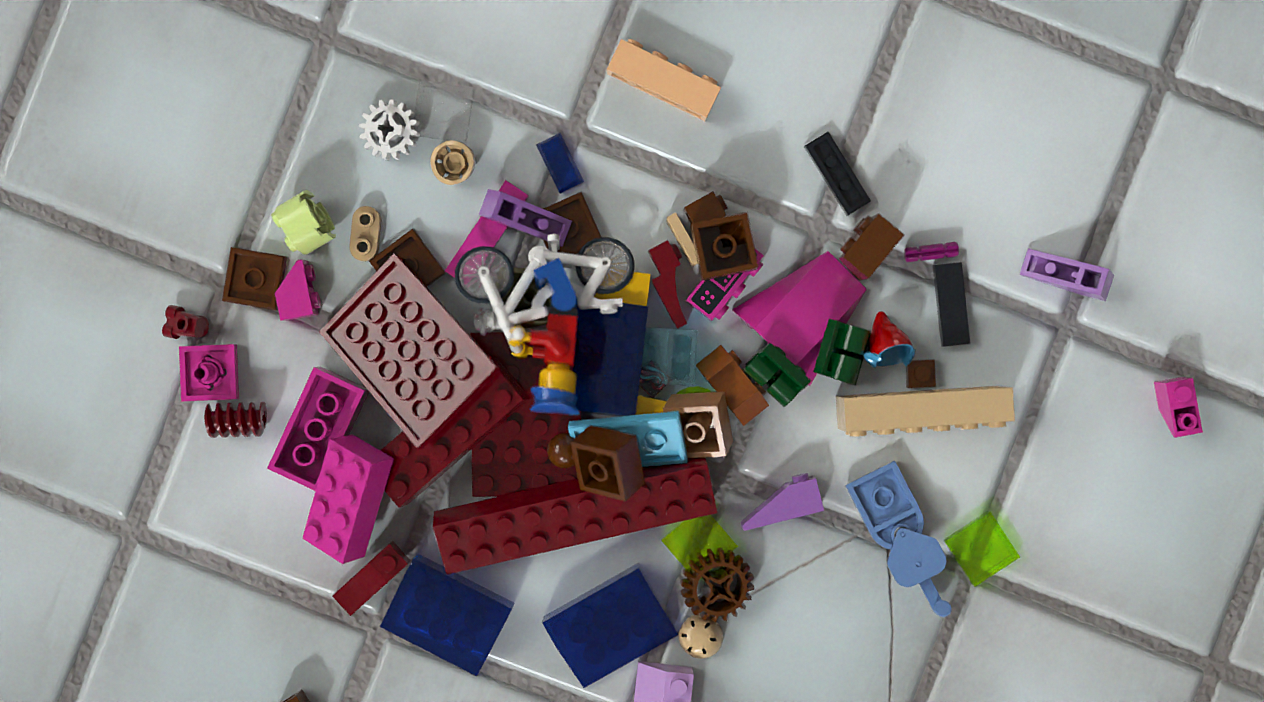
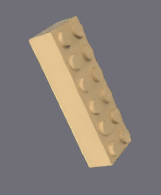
[836,386,1015,436]

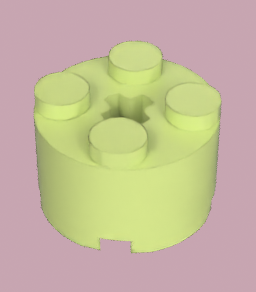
[271,190,336,255]

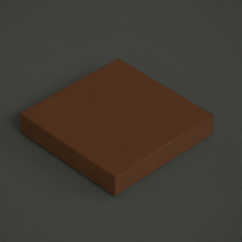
[543,192,601,255]
[369,229,446,287]
[222,247,287,311]

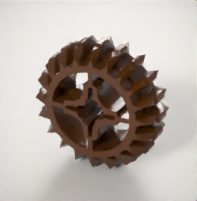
[680,547,754,623]

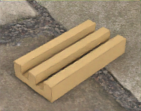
[666,212,698,266]

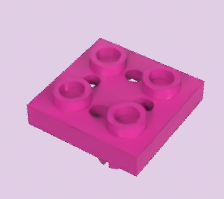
[179,344,239,402]

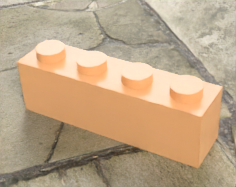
[607,39,721,121]

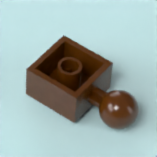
[547,425,645,501]

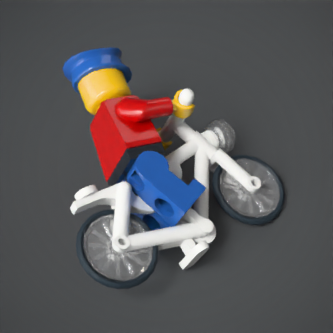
[455,234,635,415]

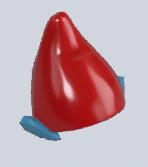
[864,311,916,369]

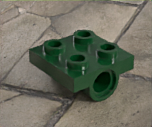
[813,319,871,386]
[743,343,811,407]

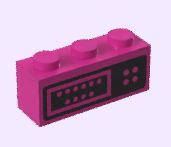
[685,249,764,321]

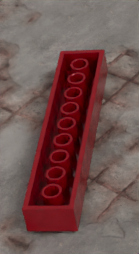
[433,457,717,575]

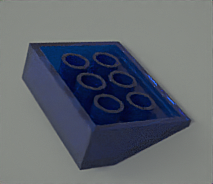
[573,300,648,417]
[380,554,515,676]
[542,563,679,688]

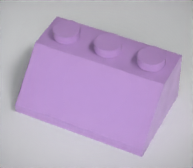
[634,661,694,702]

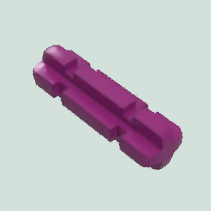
[904,242,959,262]

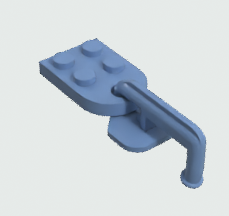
[845,461,952,617]

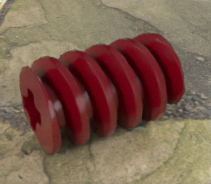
[204,402,267,438]

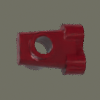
[162,305,209,339]

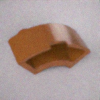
[695,345,769,426]

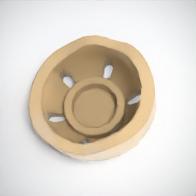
[430,140,475,185]
[678,614,723,659]

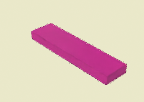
[445,180,529,287]

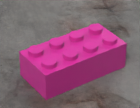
[267,366,369,491]
[302,434,394,564]

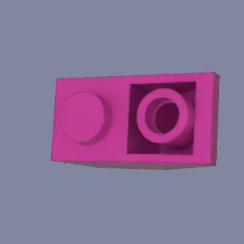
[275,260,321,321]
[1154,377,1203,438]

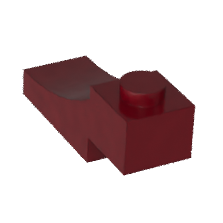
[648,240,687,329]
[332,541,411,616]

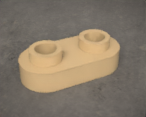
[349,206,381,262]

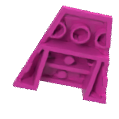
[732,251,867,386]

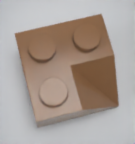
[663,391,733,458]

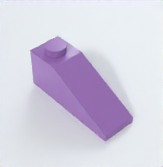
[479,189,572,247]
[1020,248,1114,301]
[740,473,824,531]

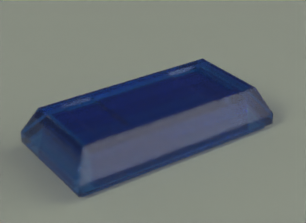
[536,133,584,194]

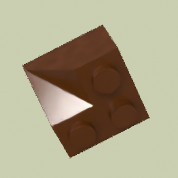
[690,212,758,281]
[839,213,904,281]

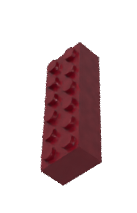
[380,356,530,508]

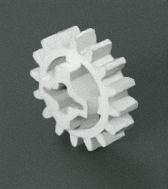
[359,99,420,161]

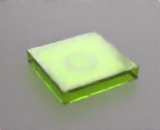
[943,511,1020,587]
[661,515,738,579]

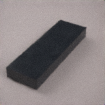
[804,132,871,216]
[933,262,970,347]

